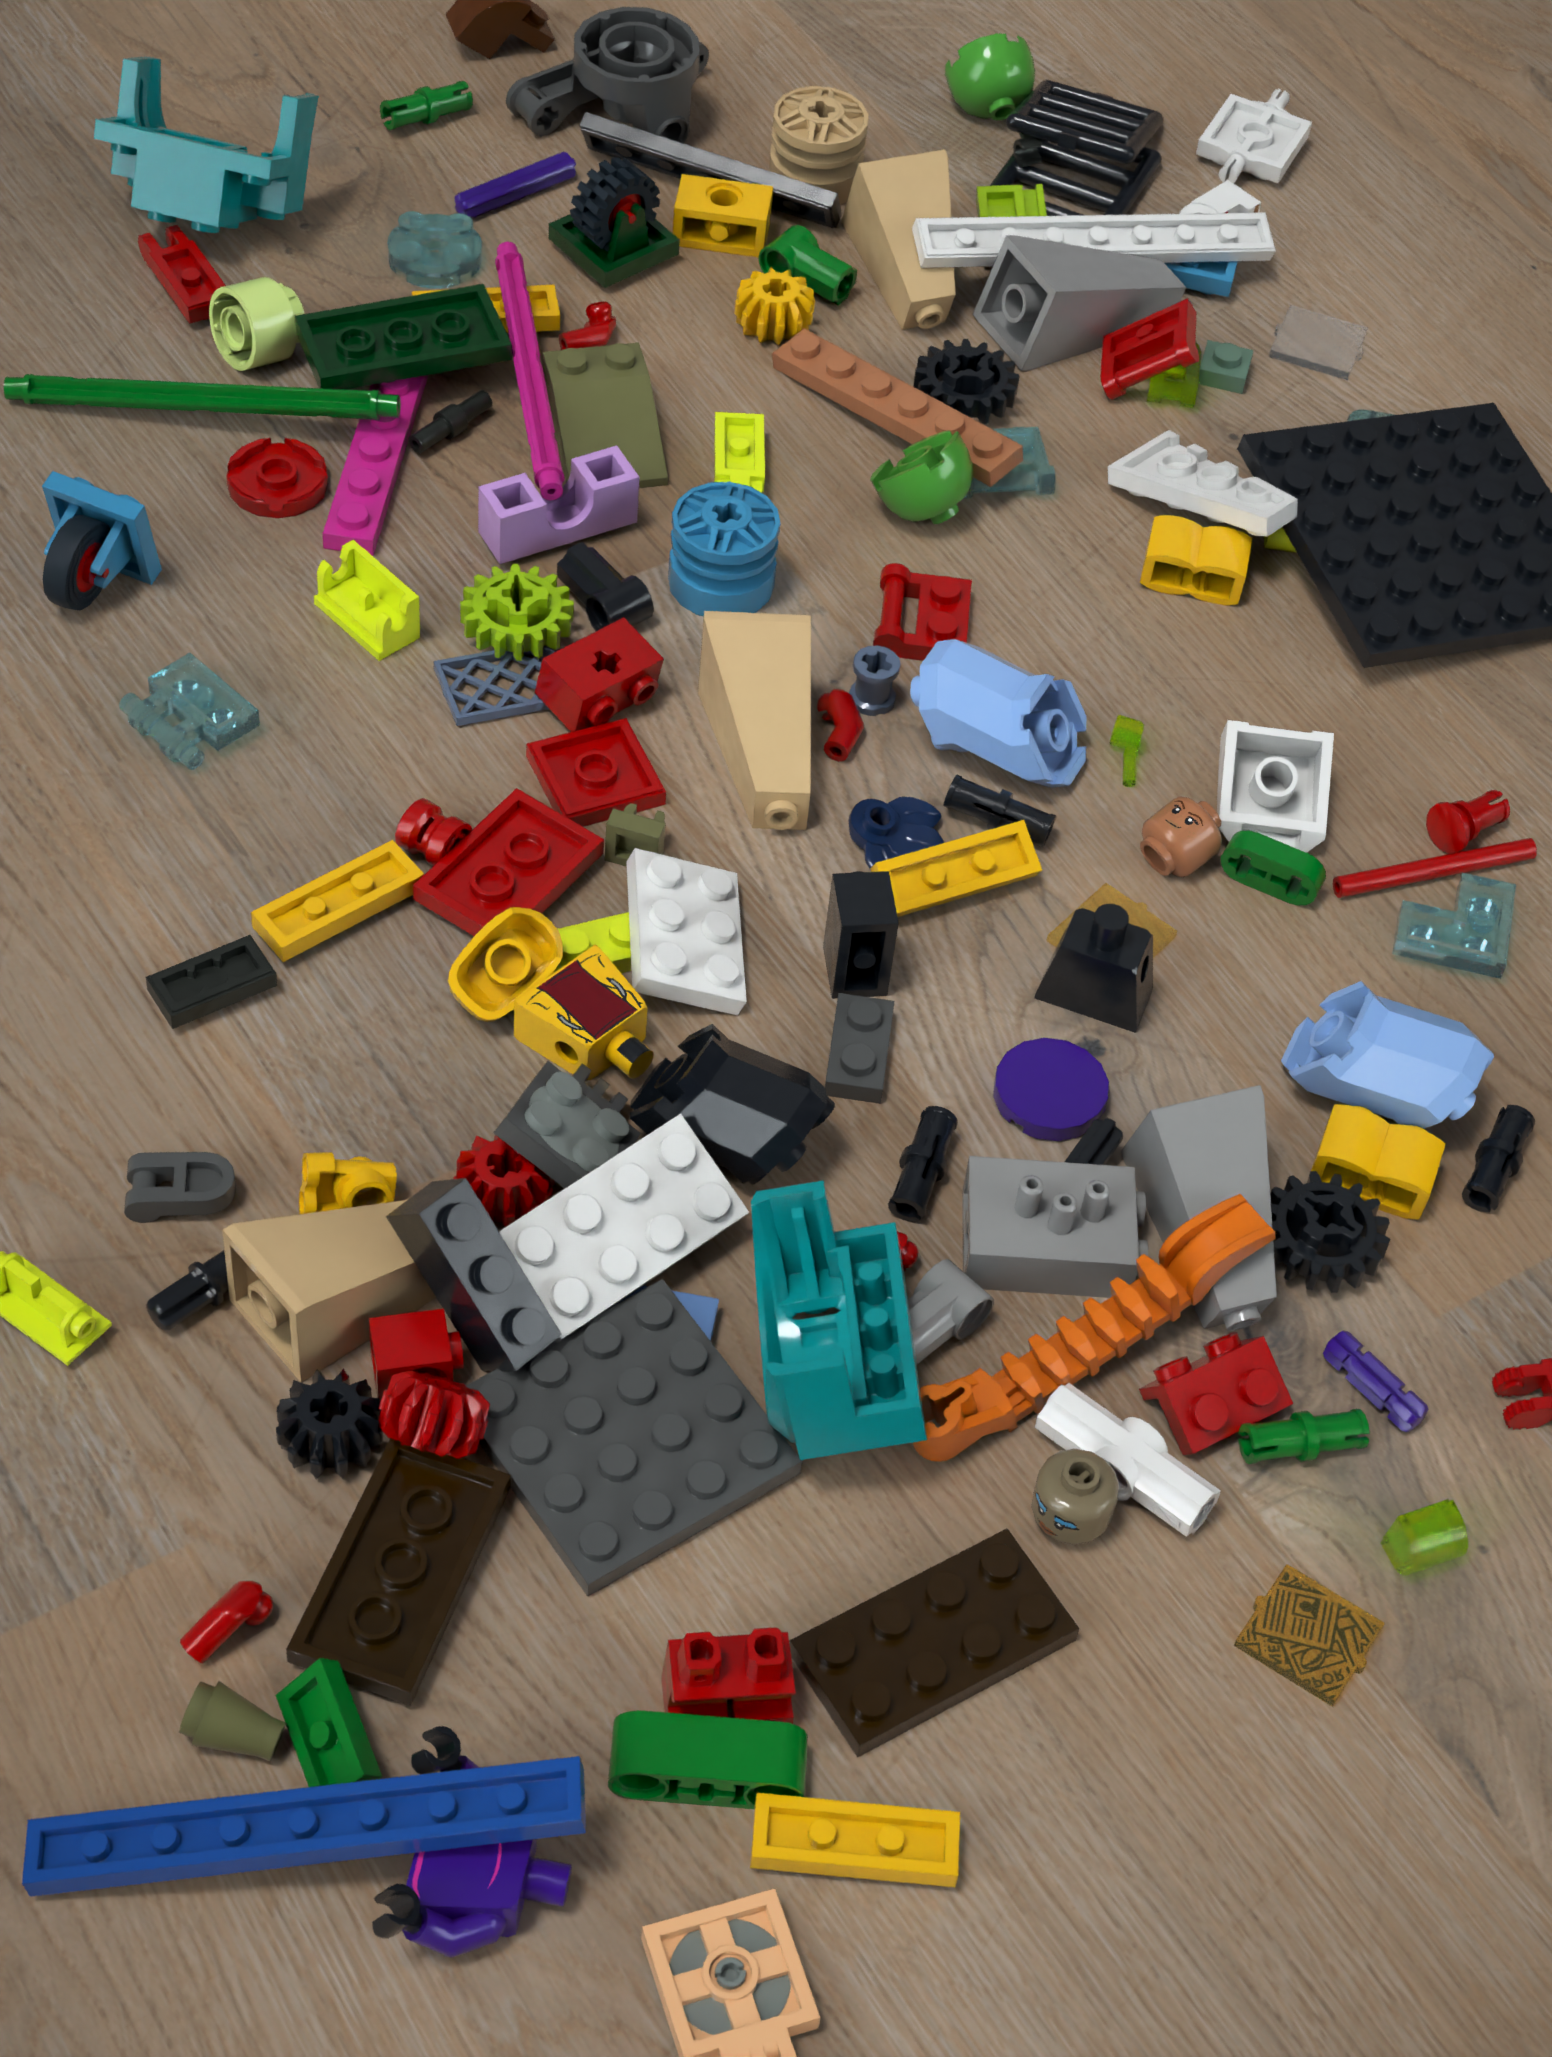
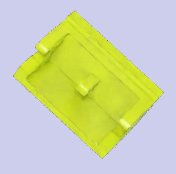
[314,540,420,661]

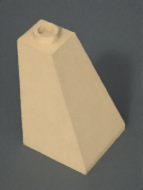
[841,149,956,330]
[698,611,811,830]
[222,1200,436,1382]

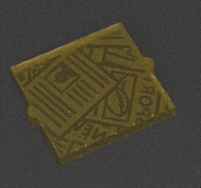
[1234,1564,1385,1707]

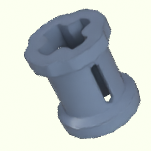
[849,646,901,716]

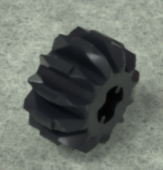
[276,1368,383,1480]

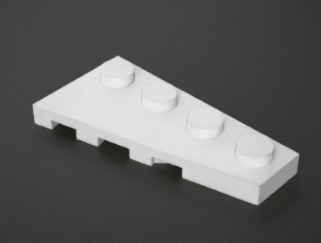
[1108,430,1298,537]

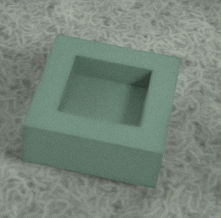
[1196,340,1254,394]

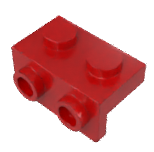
[1139,1332,1293,1455]

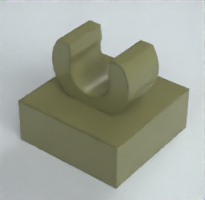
[604,803,666,867]

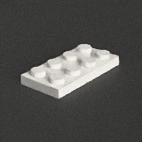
[499,1113,749,1343]

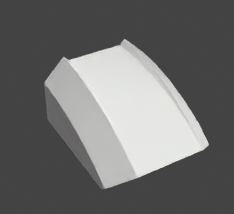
[1217,720,1334,853]

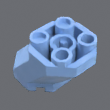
[910,639,1087,788]
[1281,981,1494,1129]

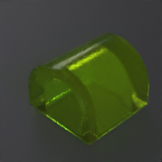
[1380,1499,1468,1576]

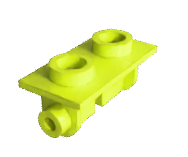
[0,1251,112,1366]

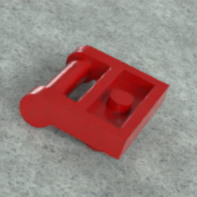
[1100,298,1199,400]
[873,563,972,661]

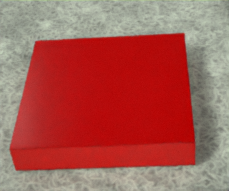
[526,718,666,827]

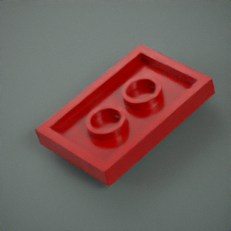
[413,788,604,936]

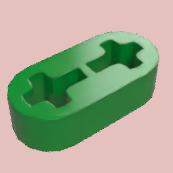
[1221,830,1326,906]

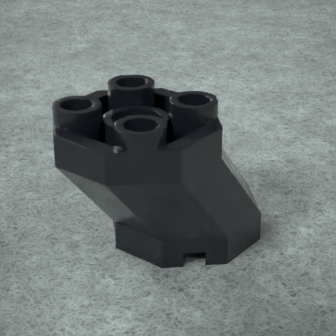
[630,1024,835,1185]

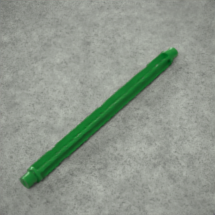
[4,374,401,420]

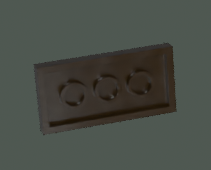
[286,1439,511,1706]
[790,1528,1080,1758]

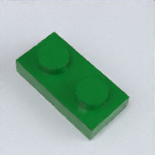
[275,1658,383,1787]

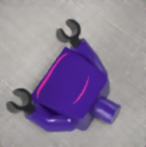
[372,1726,572,1957]

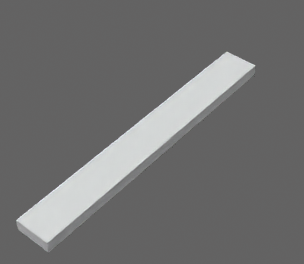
[912,212,1276,268]

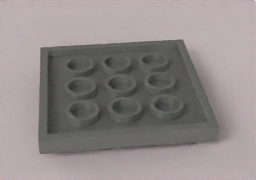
[466,1279,802,1597]

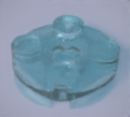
[388,211,482,289]

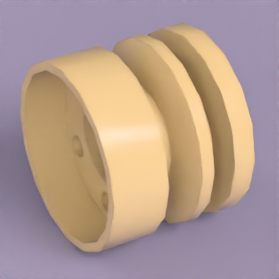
[769,86,868,205]

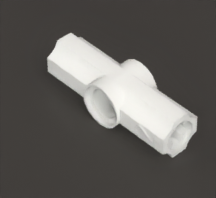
[1035,1383,1221,1537]

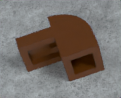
[445,0,555,59]

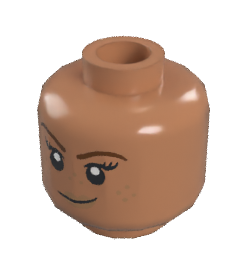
[1140,796,1222,877]

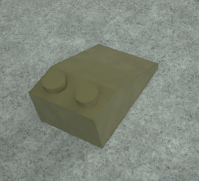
[542,342,668,488]

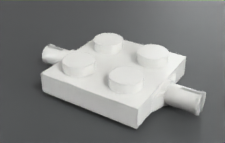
[1196,89,1312,183]

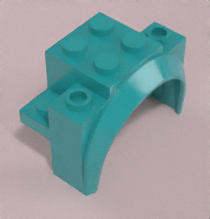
[94,56,319,233]

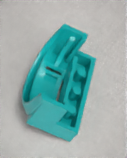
[751,1180,927,1460]

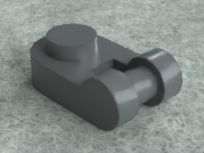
[124,1152,236,1223]

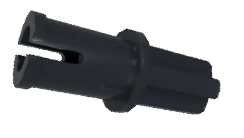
[146,1250,228,1330]

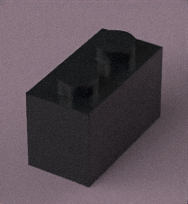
[823,871,899,999]

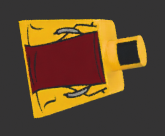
[514,945,654,1080]

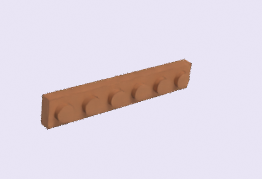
[772,328,1023,487]

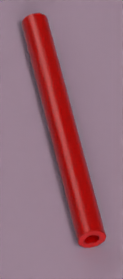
[1333,838,1537,898]

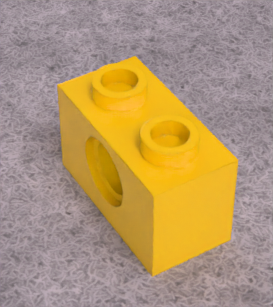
[672,174,773,257]

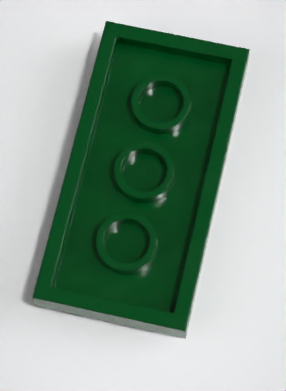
[295,284,512,390]

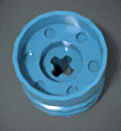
[668,482,781,616]

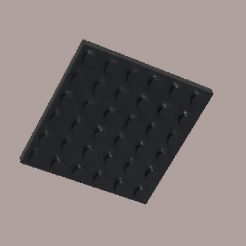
[1237,403,1552,668]

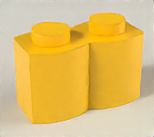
[1140,515,1253,606]
[1311,1104,1446,1220]

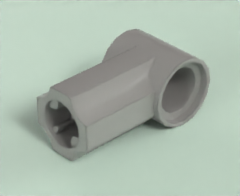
[908,1259,994,1364]

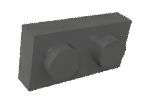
[825,993,895,1104]

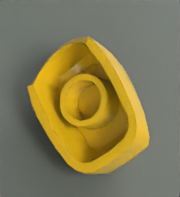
[447,907,563,1022]

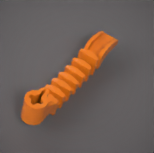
[912,1194,1276,1462]

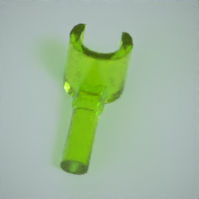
[1110,715,1144,787]

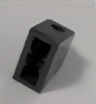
[1034,904,1153,1033]

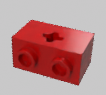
[535,617,664,732]

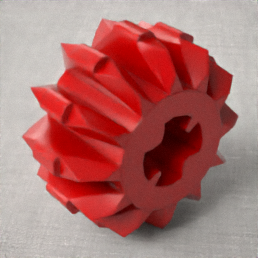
[453,1135,555,1227]
[378,1370,490,1458]

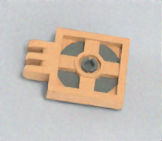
[641,1888,820,2057]

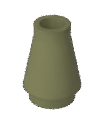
[179,1681,286,1761]

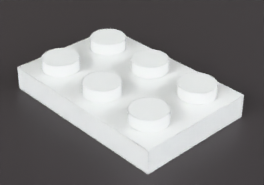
[626,848,747,1016]

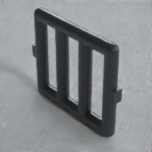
[1006,80,1164,164]
[989,140,1162,216]

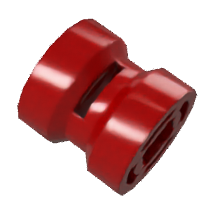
[395,798,472,867]

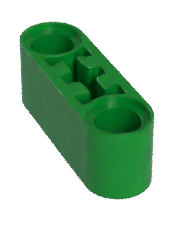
[608,1710,808,1809]

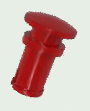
[1426,790,1510,854]

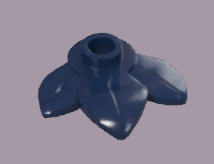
[848,797,945,868]

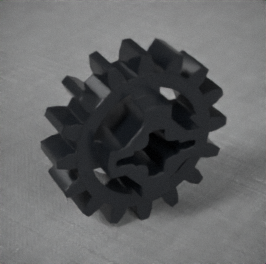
[913,339,1019,424]
[1270,1171,1390,1293]

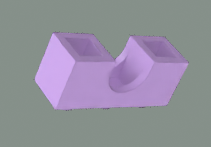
[478,445,639,564]

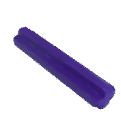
[454,152,576,220]

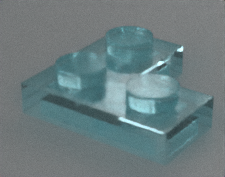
[1392,872,1516,979]

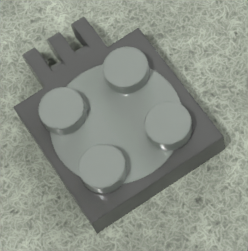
[494,1061,641,1188]

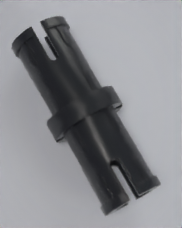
[944,774,1057,847]
[1462,1105,1535,1212]
[888,1106,958,1222]

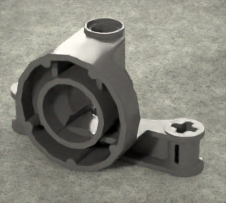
[506,7,709,144]

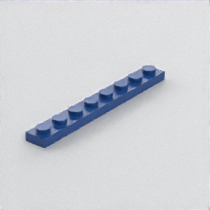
[22,1756,586,1897]

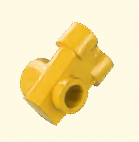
[299,1152,397,1214]

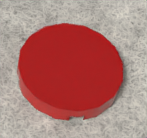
[226,438,328,518]

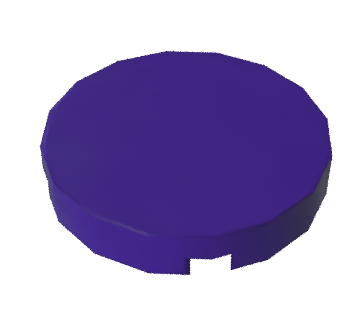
[993,1038,1109,1141]

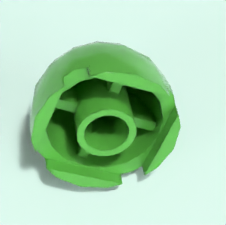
[945,33,1035,120]
[870,430,973,524]

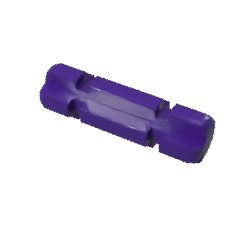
[1323,1330,1428,1432]

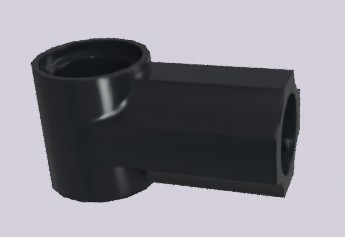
[557,542,654,631]

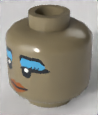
[1031,1449,1119,1545]

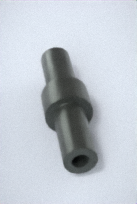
[408,390,492,454]

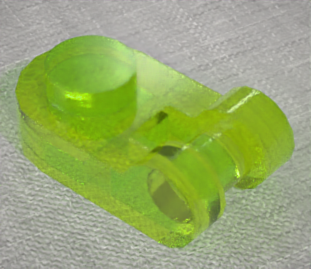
[1146,341,1201,408]

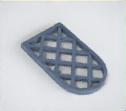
[434,645,559,726]

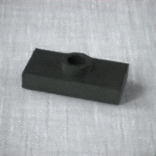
[146,935,277,1029]

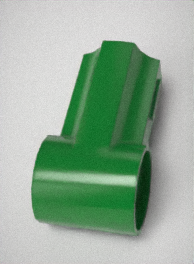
[758,225,857,305]

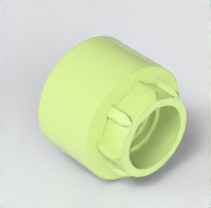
[209,277,305,371]

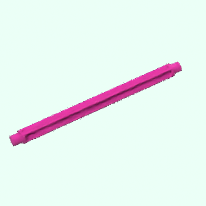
[495,242,564,501]

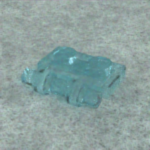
[119,653,260,770]

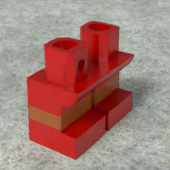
[661,1627,796,1724]

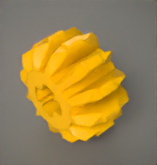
[734,267,815,346]

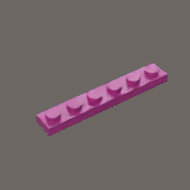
[322,375,428,556]

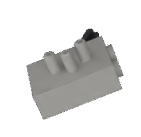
[962,1118,1148,1298]

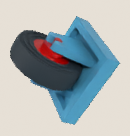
[42,471,162,611]

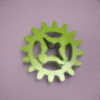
[460,563,574,661]

